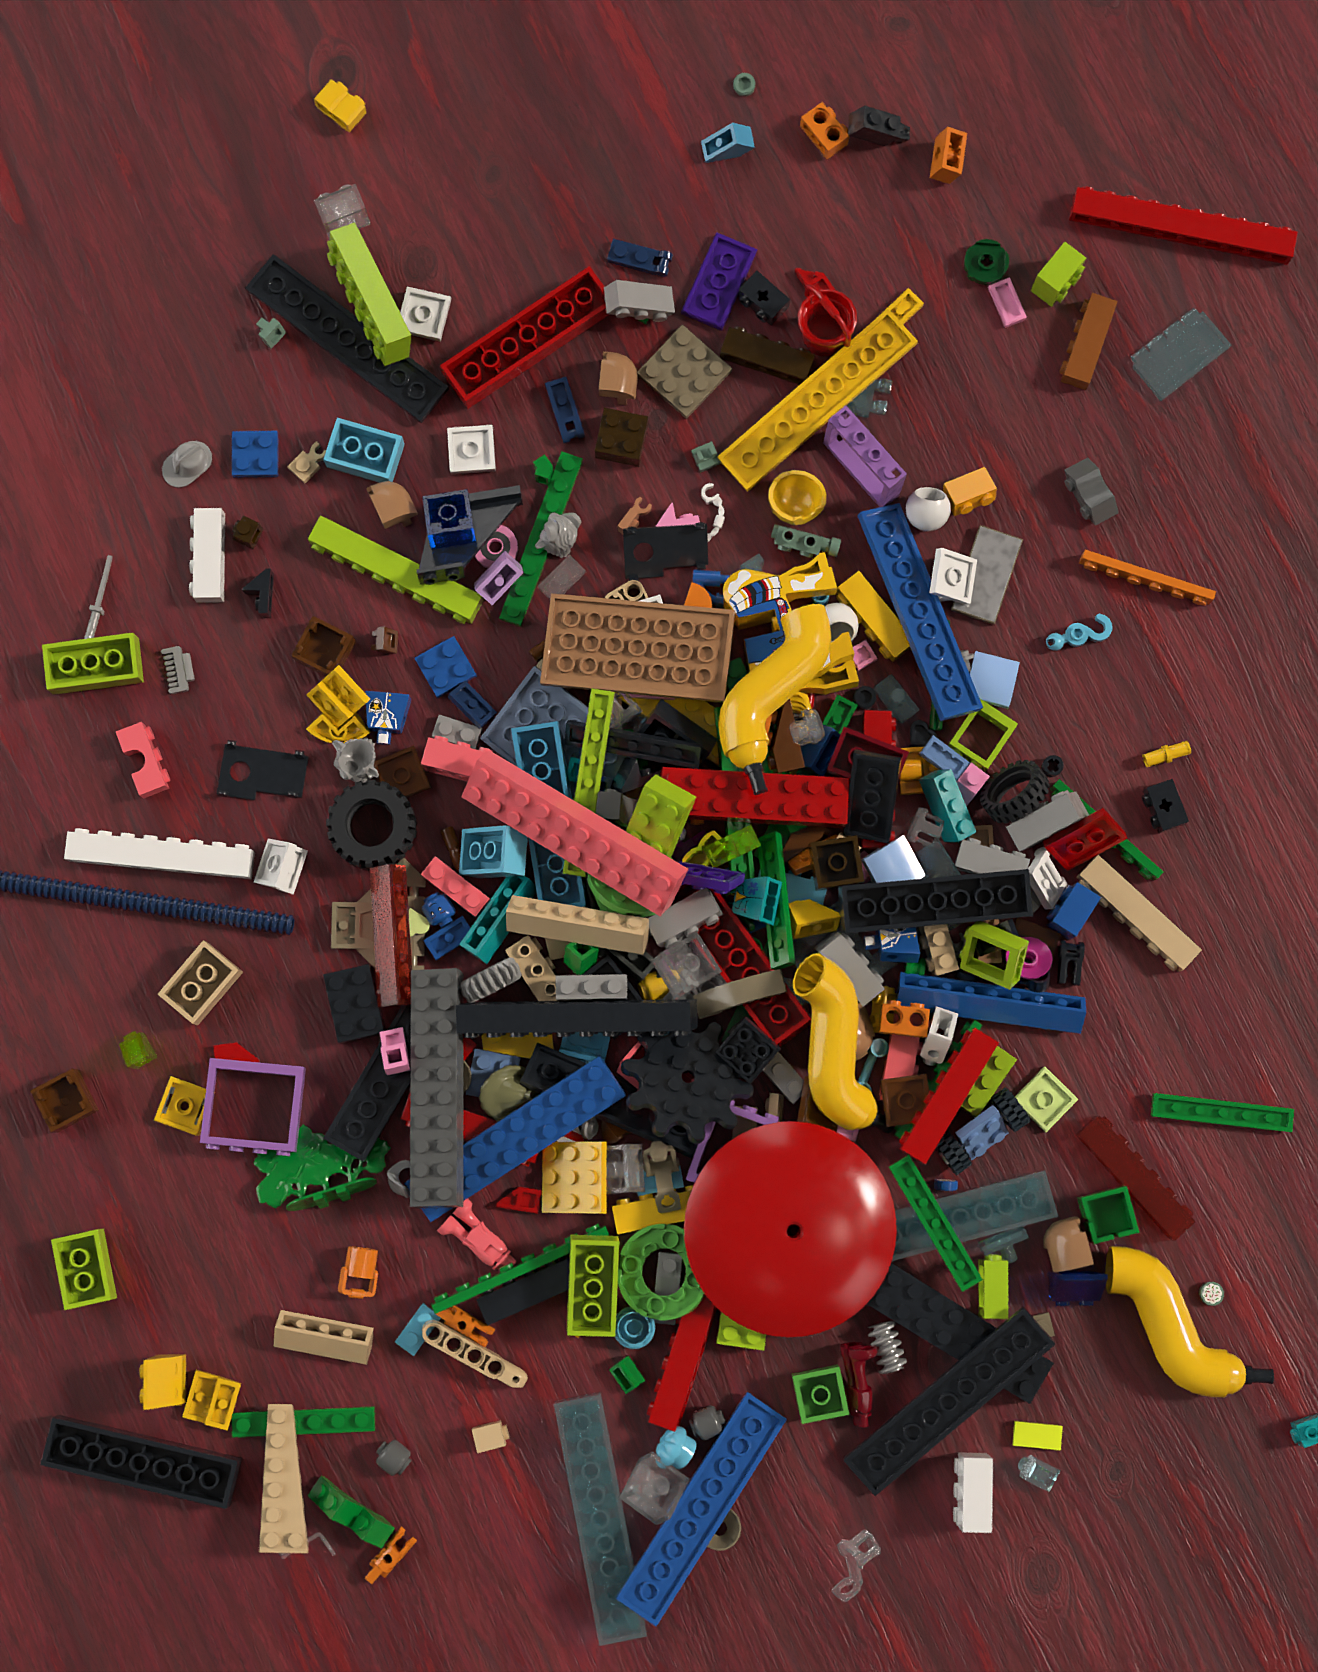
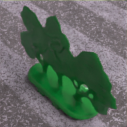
[254,1124,391,1211]

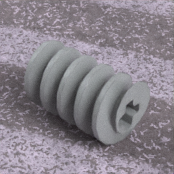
[868,1321,907,1374]

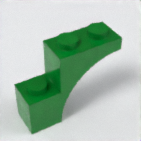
[308,1476,395,1549]

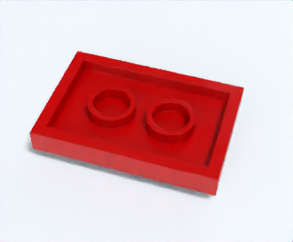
[1043,808,1128,871]

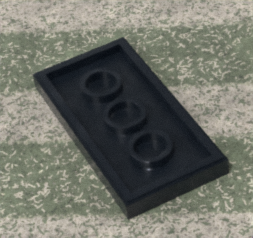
[843,749,901,844]

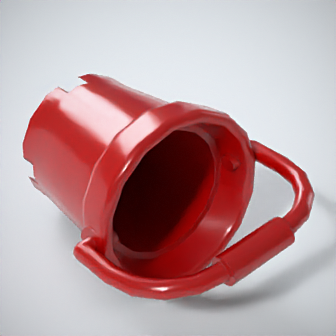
[798,284,857,356]

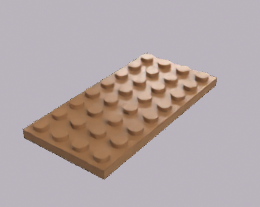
[540,593,735,703]

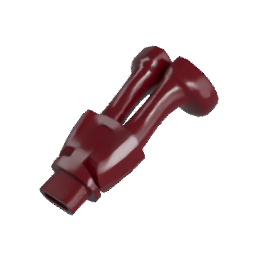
[840,1342,877,1427]

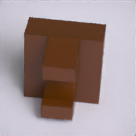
[371,627,398,654]

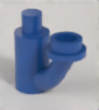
[693,570,729,609]

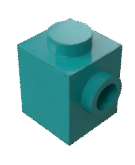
[1290,1413,1318,1448]

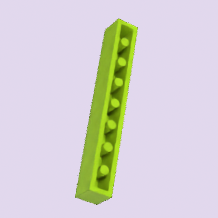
[308,515,484,624]

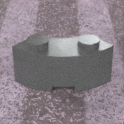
[1064,457,1119,526]
[596,789,639,831]

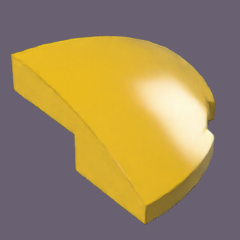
[306,712,370,743]

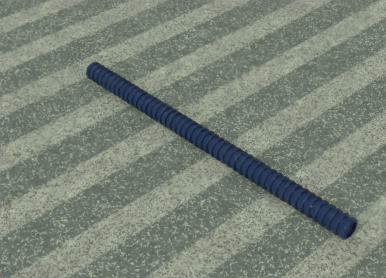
[0,870,295,935]

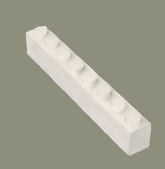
[64,828,255,879]

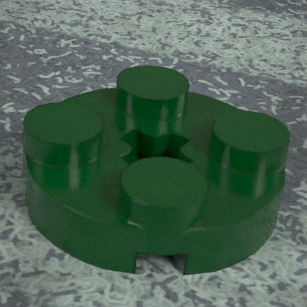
[964,239,1009,285]

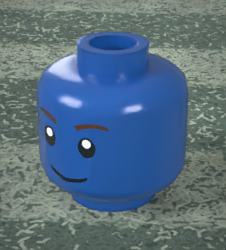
[422,892,456,928]

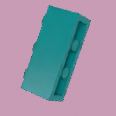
[919,769,976,842]

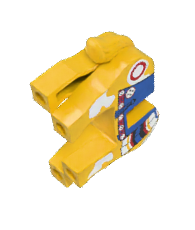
[723,552,859,718]

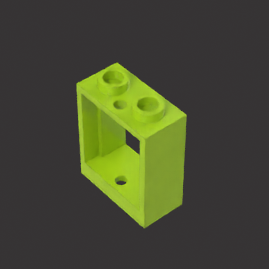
[948,699,1018,772]
[959,921,1029,990]
[978,1254,1008,1319]

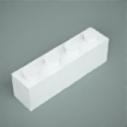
[189,508,225,603]

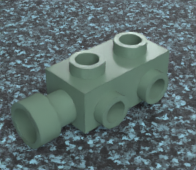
[771,524,841,558]

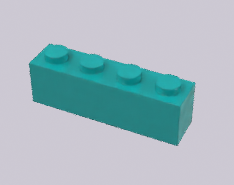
[459,876,537,964]

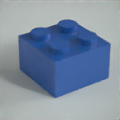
[1046,882,1101,940]

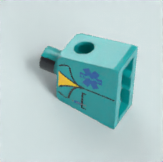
[727,876,782,925]

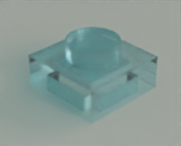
[740,554,764,572]

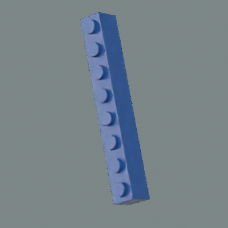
[896,972,1086,1034]

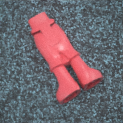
[437,1198,517,1271]

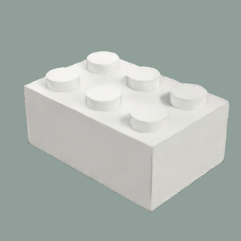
[953,1452,993,1533]

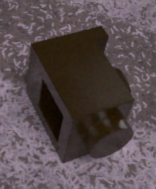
[232,515,263,549]

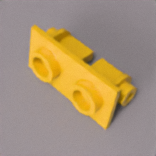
[870,986,897,1035]

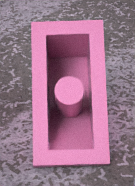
[957,763,990,807]

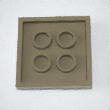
[637,325,732,419]

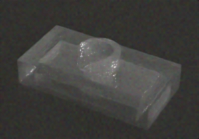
[538,555,586,600]

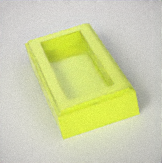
[1012,1421,1063,1450]

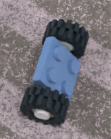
[935,1087,1031,1175]

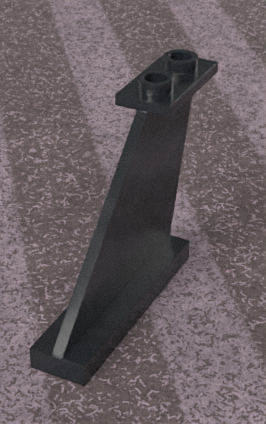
[416,485,523,585]

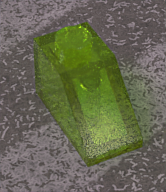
[703,825,761,867]
[119,1031,157,1069]

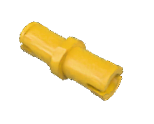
[1142,741,1191,767]

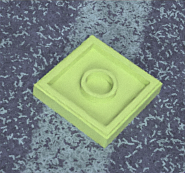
[1015,1066,1078,1133]

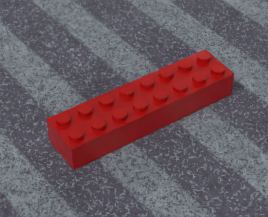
[440,266,610,409]
[660,767,849,828]
[671,884,811,1047]

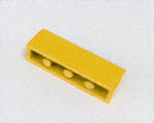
[836,571,911,662]
[612,1185,693,1234]

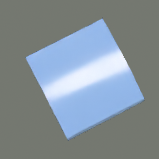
[970,651,1020,709]
[862,835,925,883]

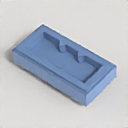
[919,735,970,781]

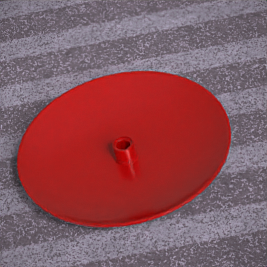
[684,1121,897,1337]

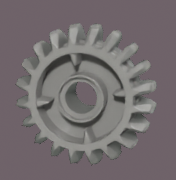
[460,957,522,1003]

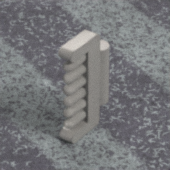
[161,646,195,694]

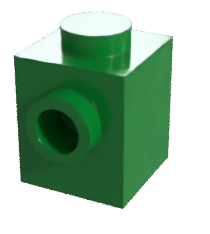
[564,942,599,975]

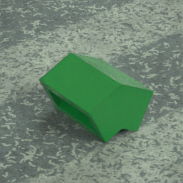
[533,454,554,486]
[609,1355,645,1394]

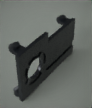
[623,522,708,581]
[216,740,309,800]

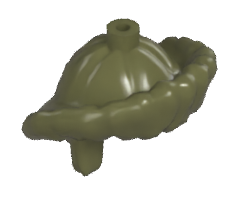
[479,1065,539,1121]

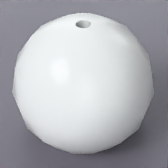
[906,487,951,531]
[825,603,859,642]

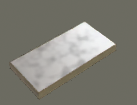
[951,525,1023,625]

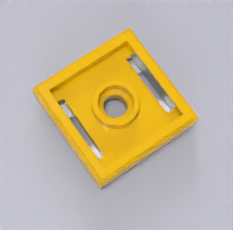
[154,1076,215,1136]

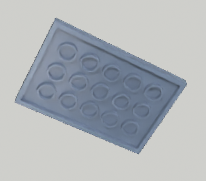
[480,666,637,800]

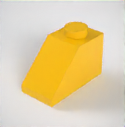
[789,899,841,939]

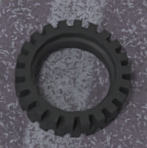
[980,760,1049,824]

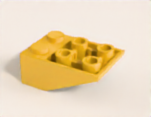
[140,1354,186,1410]

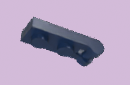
[607,239,673,277]
[545,377,585,443]

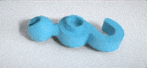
[1046,614,1112,651]

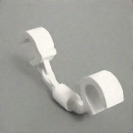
[701,483,725,542]

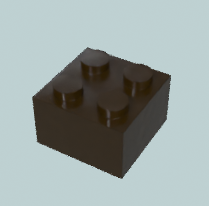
[595,408,649,467]
[808,835,865,891]

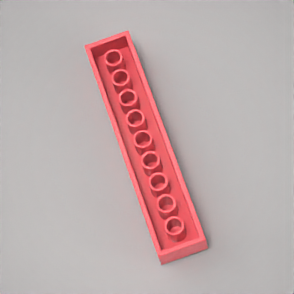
[462,750,688,916]

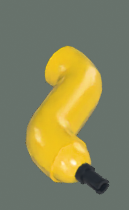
[718,604,831,795]
[793,953,894,1133]
[1105,1246,1274,1398]

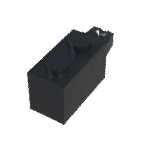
[848,105,910,146]

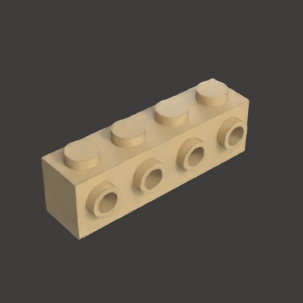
[919,924,959,975]
[505,935,557,1001]
[274,1310,373,1365]

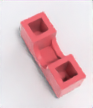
[116,722,170,798]
[421,856,490,919]

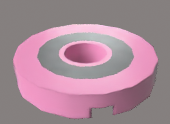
[475,525,518,568]

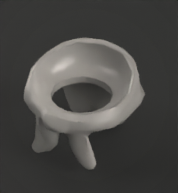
[387,1160,410,1198]

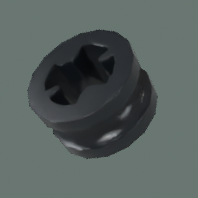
[1042,755,1064,777]

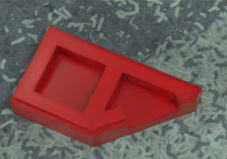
[794,268,835,293]
[213,1042,260,1063]
[495,1187,542,1214]

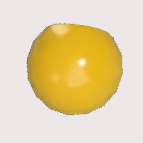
[768,470,827,525]

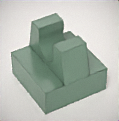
[256,318,286,349]
[691,441,721,473]

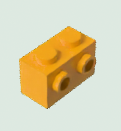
[943,467,997,516]

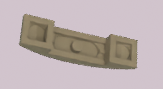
[693,969,787,1019]

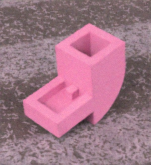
[380,1027,411,1075]

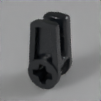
[1057,940,1085,986]

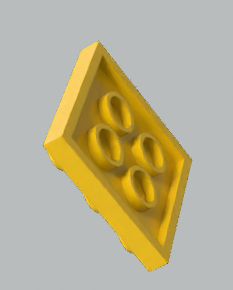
[542,1142,607,1214]

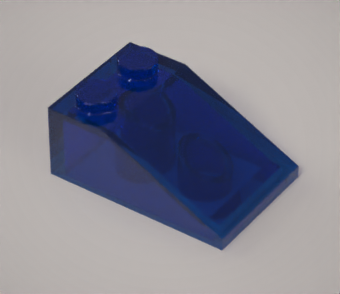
[1048,1271,1108,1306]

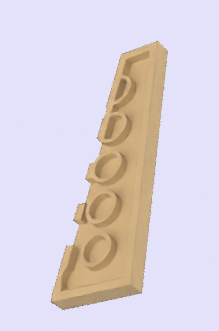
[259,1404,309,1553]

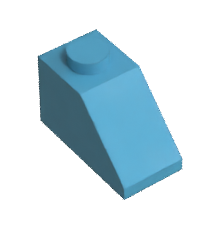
[701,123,755,163]

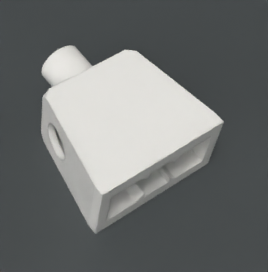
[920,1006,958,1066]

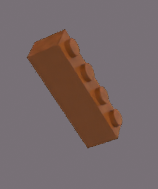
[1059,293,1118,390]

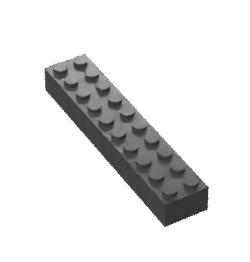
[410,968,463,1209]

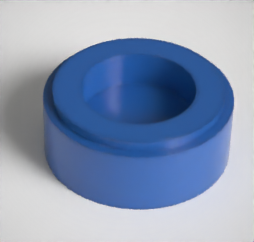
[934,1179,958,1191]

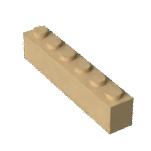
[1076,855,1202,972]
[506,895,649,955]

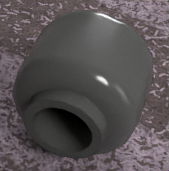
[689,1405,726,1441]
[376,1440,412,1476]

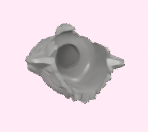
[535,513,581,558]
[332,738,379,783]

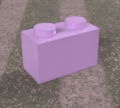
[474,551,523,605]

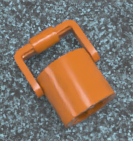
[338,1246,378,1299]

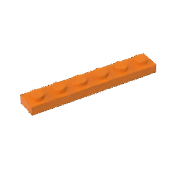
[1079,550,1216,606]

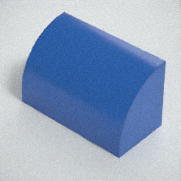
[800,721,841,776]

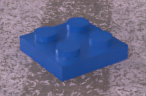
[232,431,278,478]
[415,636,477,699]

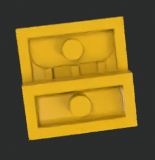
[306,665,370,728]
[182,1370,241,1431]

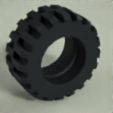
[326,780,417,870]

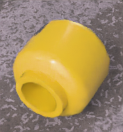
[637,970,673,1000]

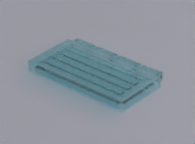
[1131,308,1231,401]

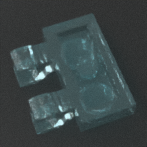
[848,379,892,418]

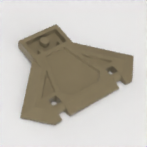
[331,858,426,995]

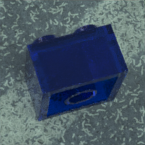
[422,489,476,549]

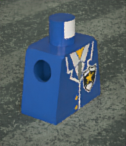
[365,691,411,745]
[864,927,920,963]

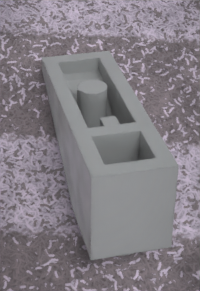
[654,1251,682,1325]

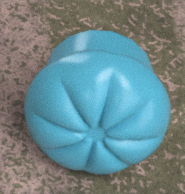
[615,1306,655,1349]
[656,1426,696,1469]

